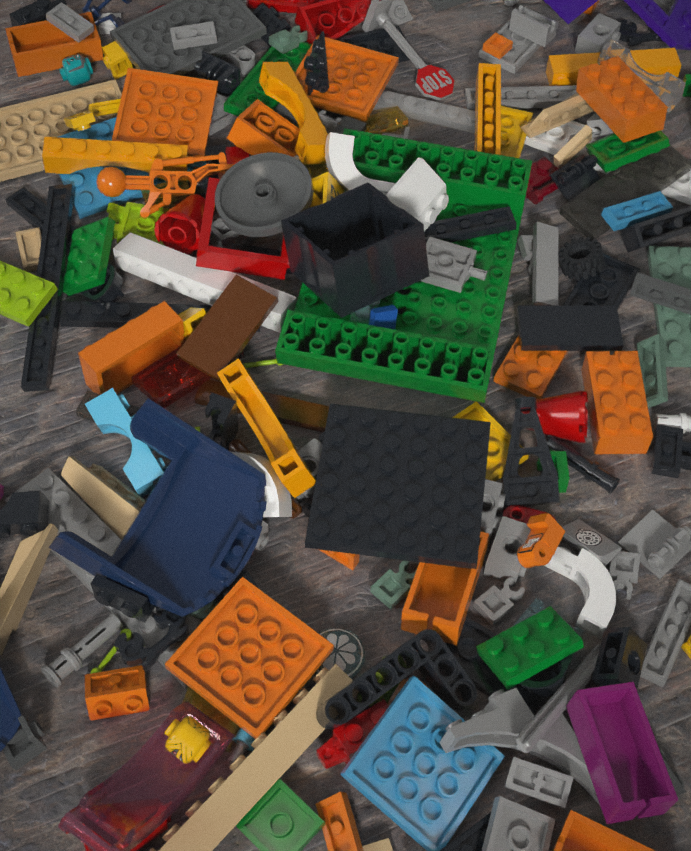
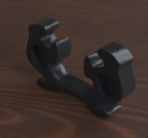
[618,19,663,46]
[114,606,190,670]

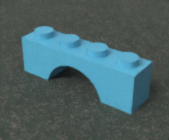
[85,388,167,498]

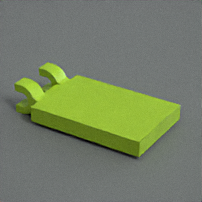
[107,202,169,246]

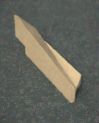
[520,93,594,138]
[61,456,146,540]
[0,523,58,655]

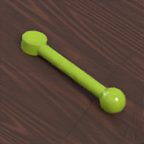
[243,359,284,368]
[90,629,132,674]

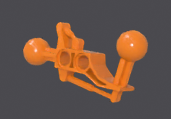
[96,152,234,219]

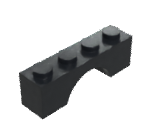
[0,490,49,539]

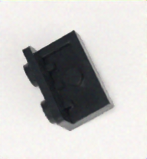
[90,574,155,623]

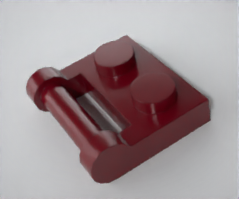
[526,157,559,204]

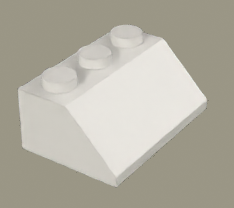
[386,157,449,232]

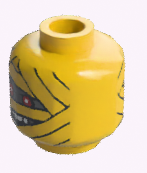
[164,716,212,764]

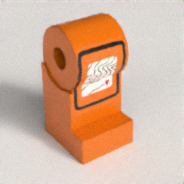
[517,513,565,568]

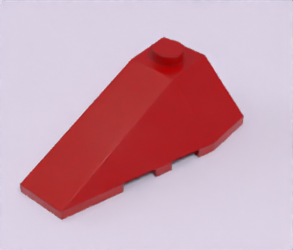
[294,0,381,45]

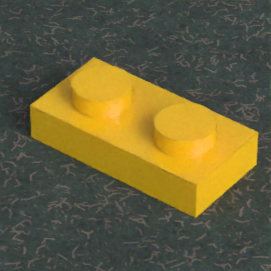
[64,111,95,131]

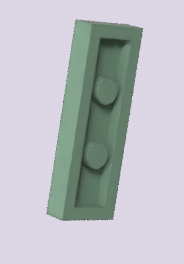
[637,334,668,408]

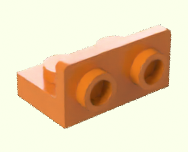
[85,665,150,720]

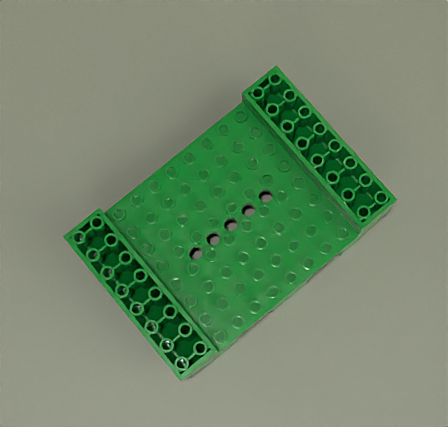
[275,128,532,403]

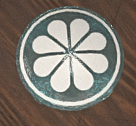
[315,627,365,678]

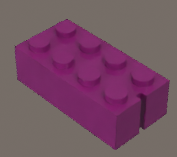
[566,682,678,824]

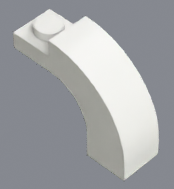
[325,132,396,195]
[231,452,292,517]
[544,547,616,639]

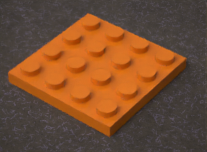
[295,35,399,122]
[111,68,218,157]
[165,577,334,739]

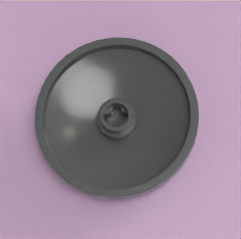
[215,152,314,237]

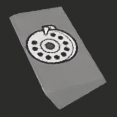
[561,519,621,566]

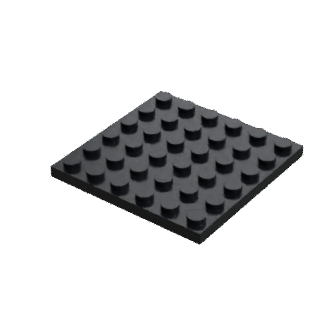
[305,403,491,569]

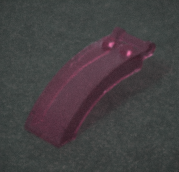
[58,701,235,851]

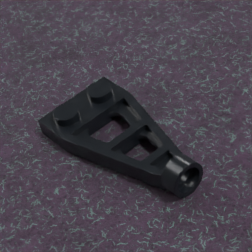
[503,397,560,507]

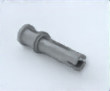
[41,613,123,688]

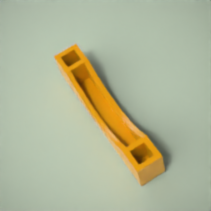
[259,62,328,164]
[42,137,188,181]
[217,358,316,498]

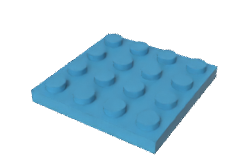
[340,676,505,851]

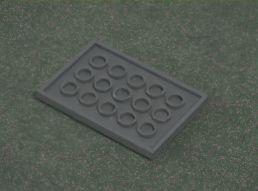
[110,0,267,76]

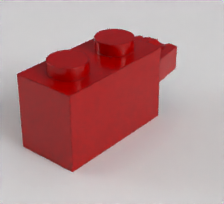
[316,700,389,769]

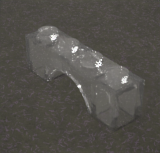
[597,39,686,113]

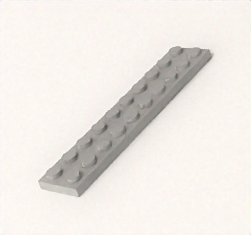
[5,468,203,689]

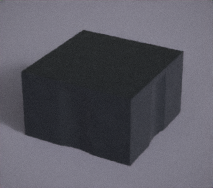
[281,182,429,318]

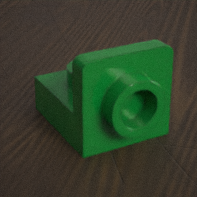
[536,450,570,493]

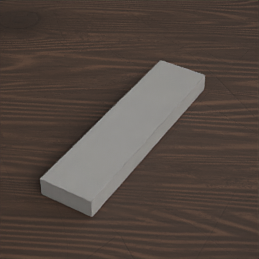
[532,222,558,306]
[640,579,691,687]

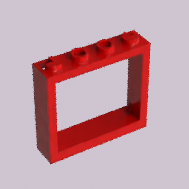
[196,177,290,280]

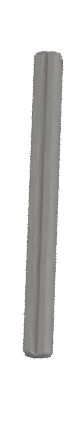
[515,644,601,753]

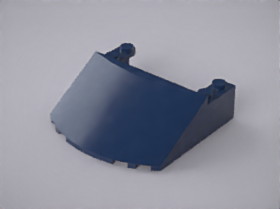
[49,398,267,617]

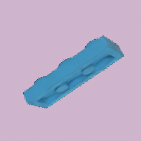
[601,191,673,231]

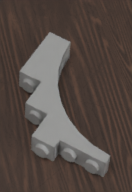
[439,688,601,807]

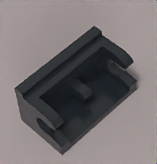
[205,392,239,450]

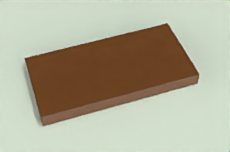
[176,274,279,381]

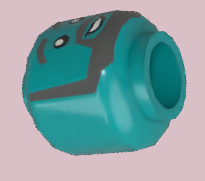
[59,54,94,86]

